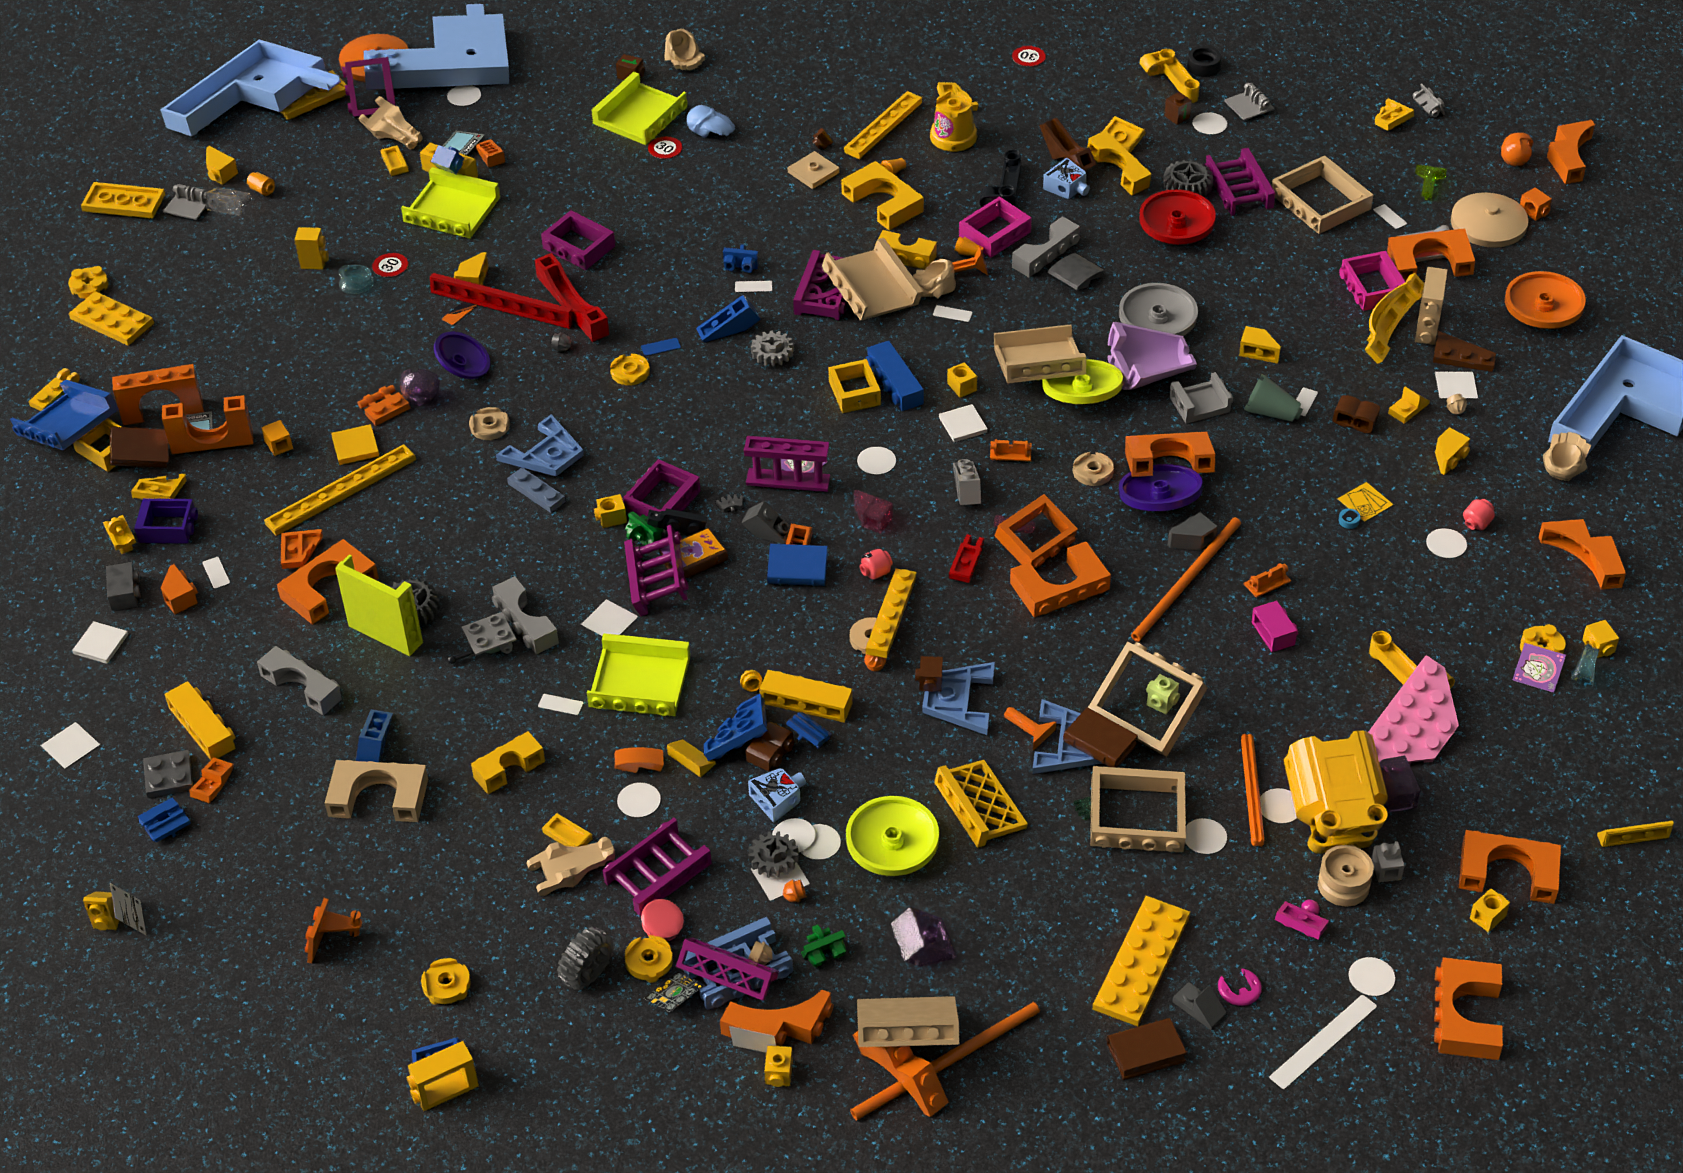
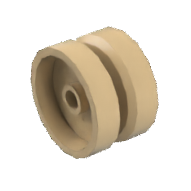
[1318,845,1374,907]

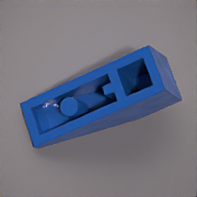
[696,295,761,342]
[356,709,393,762]

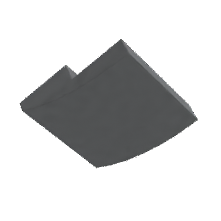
[1048,253,1104,290]

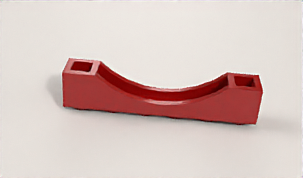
[535,253,609,342]

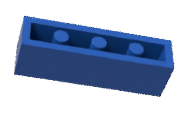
[866,340,924,411]

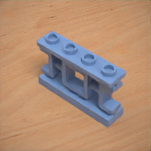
[683,917,793,1010]

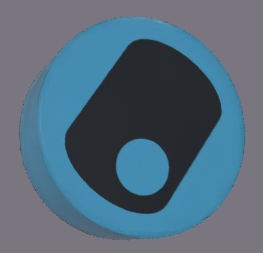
[1338,509,1360,529]

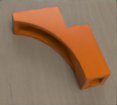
[1547,120,1595,184]
[1539,519,1626,589]
[720,990,833,1046]
[853,1031,949,1117]

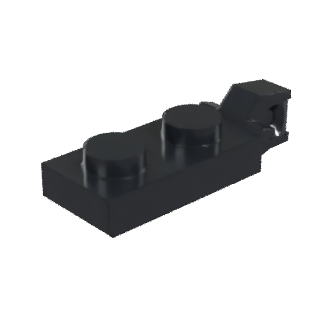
[647,508,707,535]

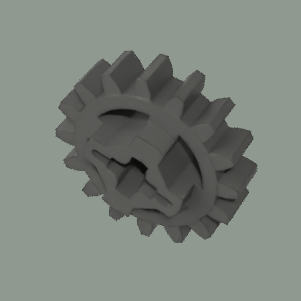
[748,831,799,878]

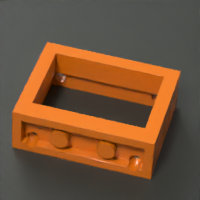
[994,494,1078,568]

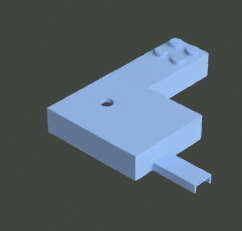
[364,4,509,90]
[161,39,341,136]
[1548,335,1683,457]

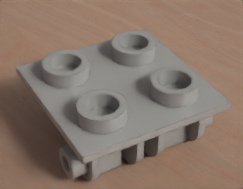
[1224,83,1274,120]
[163,184,214,220]
[462,612,516,656]

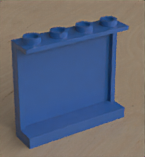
[10,379,119,450]

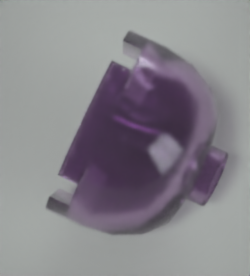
[400,369,440,406]

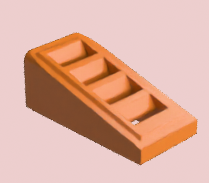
[474,139,505,168]
[786,523,813,545]

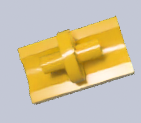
[103,515,136,554]

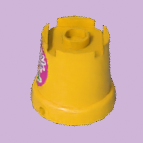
[930,91,977,152]

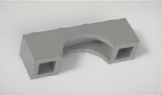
[1012,216,1080,277]
[492,576,559,654]
[257,646,342,716]

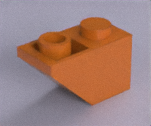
[161,564,198,614]

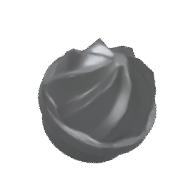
[551,332,571,352]

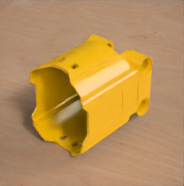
[1284,731,1388,854]

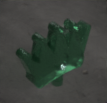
[1073,797,1102,820]

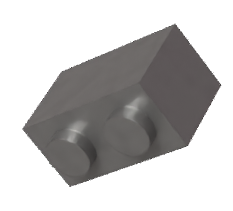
[106,562,141,611]

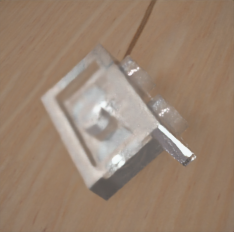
[207,187,251,216]

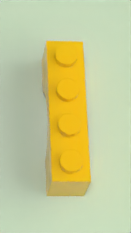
[1087,130,1152,195]

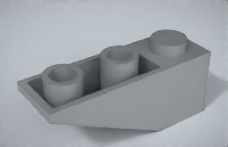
[953,459,981,505]

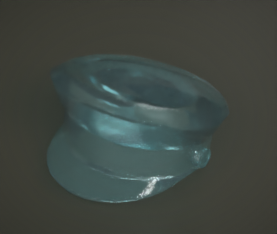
[338,265,374,294]
[1571,643,1599,687]

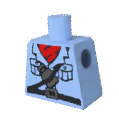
[1043,158,1090,199]
[748,768,806,823]

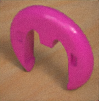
[1218,968,1262,1006]

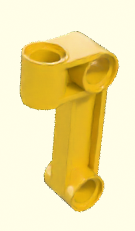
[1140,49,1200,103]
[1369,631,1455,689]

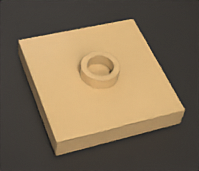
[788,151,840,189]

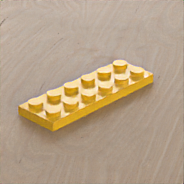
[1092,896,1190,1027]

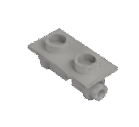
[1413,83,1445,117]

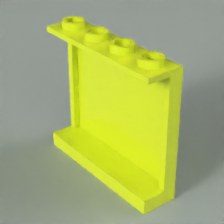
[592,72,688,145]
[401,167,500,238]
[335,555,423,656]
[587,633,690,716]

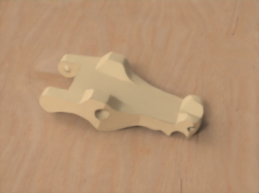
[358,96,423,150]
[527,837,615,896]

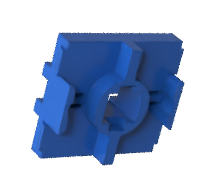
[786,712,832,749]
[138,797,191,843]

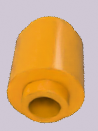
[247,172,275,196]

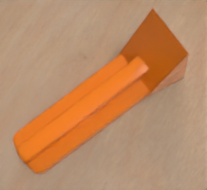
[952,246,988,275]
[1004,707,1057,751]

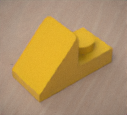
[1388,387,1430,423]

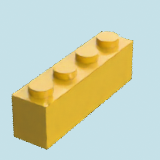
[759,670,853,723]
[165,681,235,760]

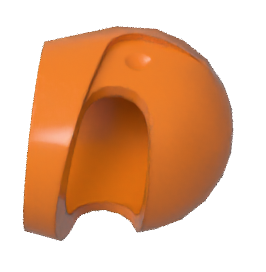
[1501,133,1533,166]

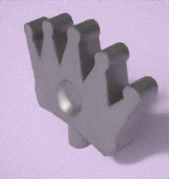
[716,494,743,513]

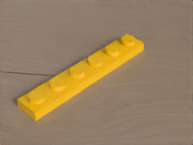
[844,91,922,159]
[866,569,916,658]

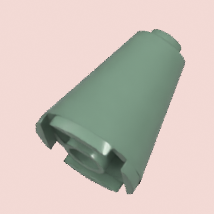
[1244,374,1303,422]

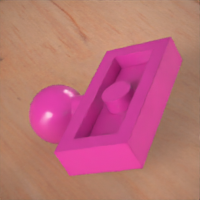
[1275,900,1329,939]

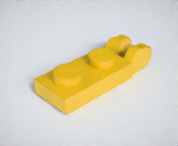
[28,368,80,411]

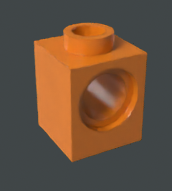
[1520,187,1552,221]

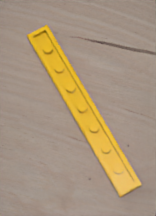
[264,444,416,536]

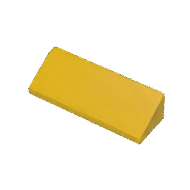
[1597,821,1674,847]

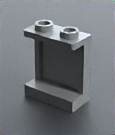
[1170,372,1233,424]

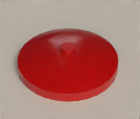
[1139,190,1216,244]

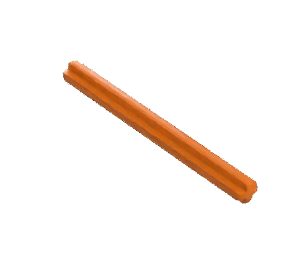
[1241,734,1265,847]

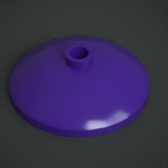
[434,332,490,379]

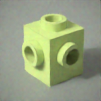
[1146,674,1180,714]

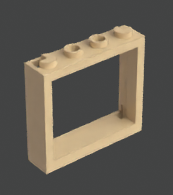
[1272,155,1373,234]
[1088,641,1208,757]
[1090,766,1186,852]

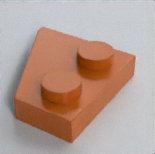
[281,529,323,569]

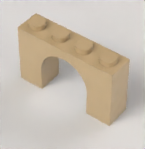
[325,760,428,822]

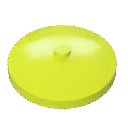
[1042,359,1123,404]
[846,796,939,876]

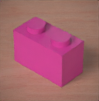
[1252,601,1298,652]

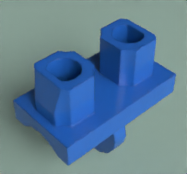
[723,244,758,273]

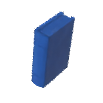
[767,544,828,586]

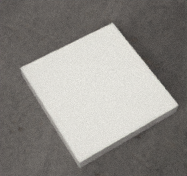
[939,404,987,442]
[72,621,128,664]

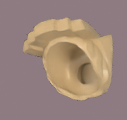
[665,28,705,70]
[913,259,956,298]
[1543,432,1591,481]

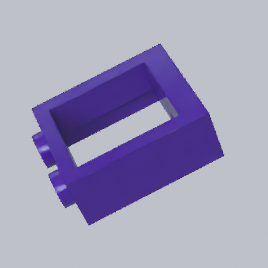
[134,498,198,544]

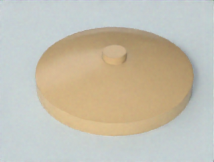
[1451,193,1528,247]

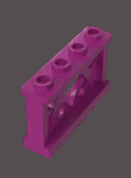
[793,250,846,320]

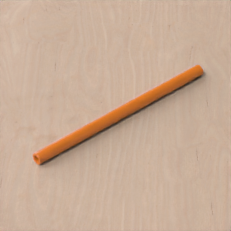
[1131,517,1241,642]
[850,1002,1040,1120]

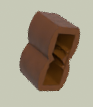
[1332,395,1381,433]
[746,722,795,772]

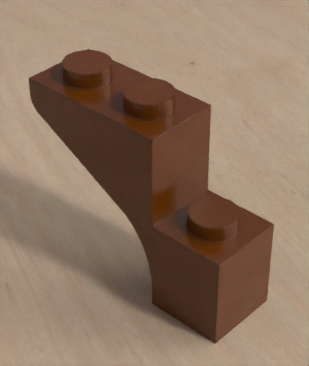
[1039,118,1096,170]

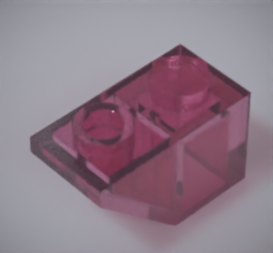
[854,490,893,534]

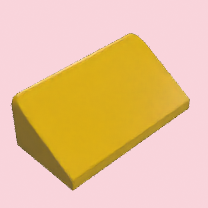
[667,739,716,777]

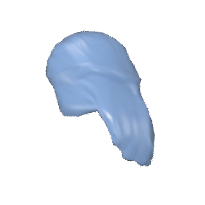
[687,105,735,138]

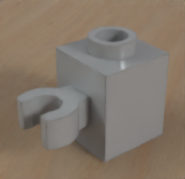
[1372,841,1404,882]

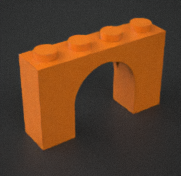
[1387,228,1475,282]
[112,364,204,425]
[162,395,253,454]
[1125,432,1215,477]
[277,539,378,625]
[1010,541,1111,617]
[1459,830,1561,904]
[1434,958,1503,1060]

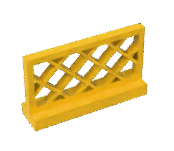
[934,760,1028,848]

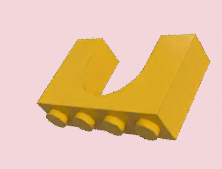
[841,161,924,230]

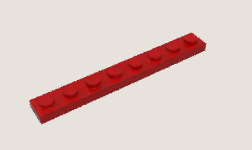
[430,273,573,329]

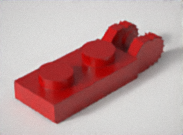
[949,534,984,583]

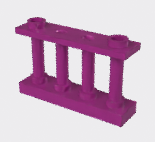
[1205,148,1275,216]
[744,436,830,492]
[624,525,689,617]
[603,818,712,916]

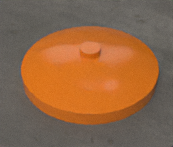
[339,34,409,82]
[1505,271,1586,329]

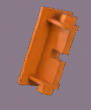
[990,439,1032,461]
[1244,563,1291,598]

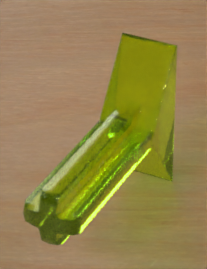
[1415,165,1447,200]

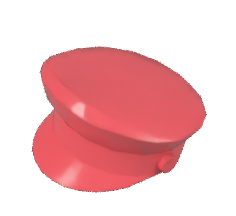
[641,899,684,941]

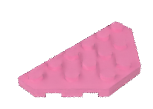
[1368,655,1459,766]

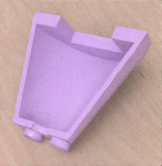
[1108,322,1197,390]

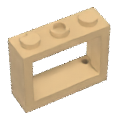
[1415,267,1447,345]

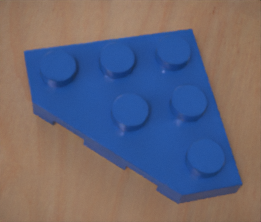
[704,694,768,761]

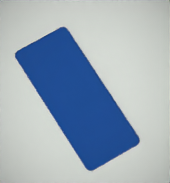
[641,338,681,356]

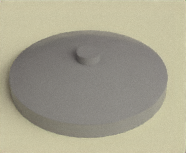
[1119,283,1198,336]

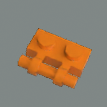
[357,385,410,426]

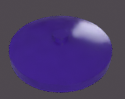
[1119,464,1203,511]

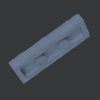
[507,468,566,513]

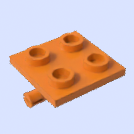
[305,898,362,964]

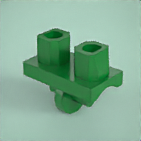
[625,511,663,546]
[801,925,847,968]

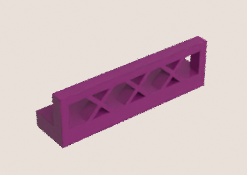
[676,938,779,1000]

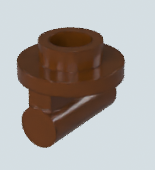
[812,128,833,150]

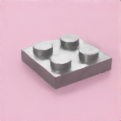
[143,750,193,798]

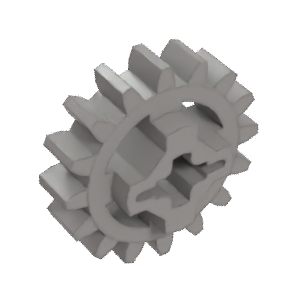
[751,330,794,366]

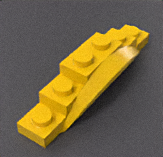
[1365,273,1424,364]

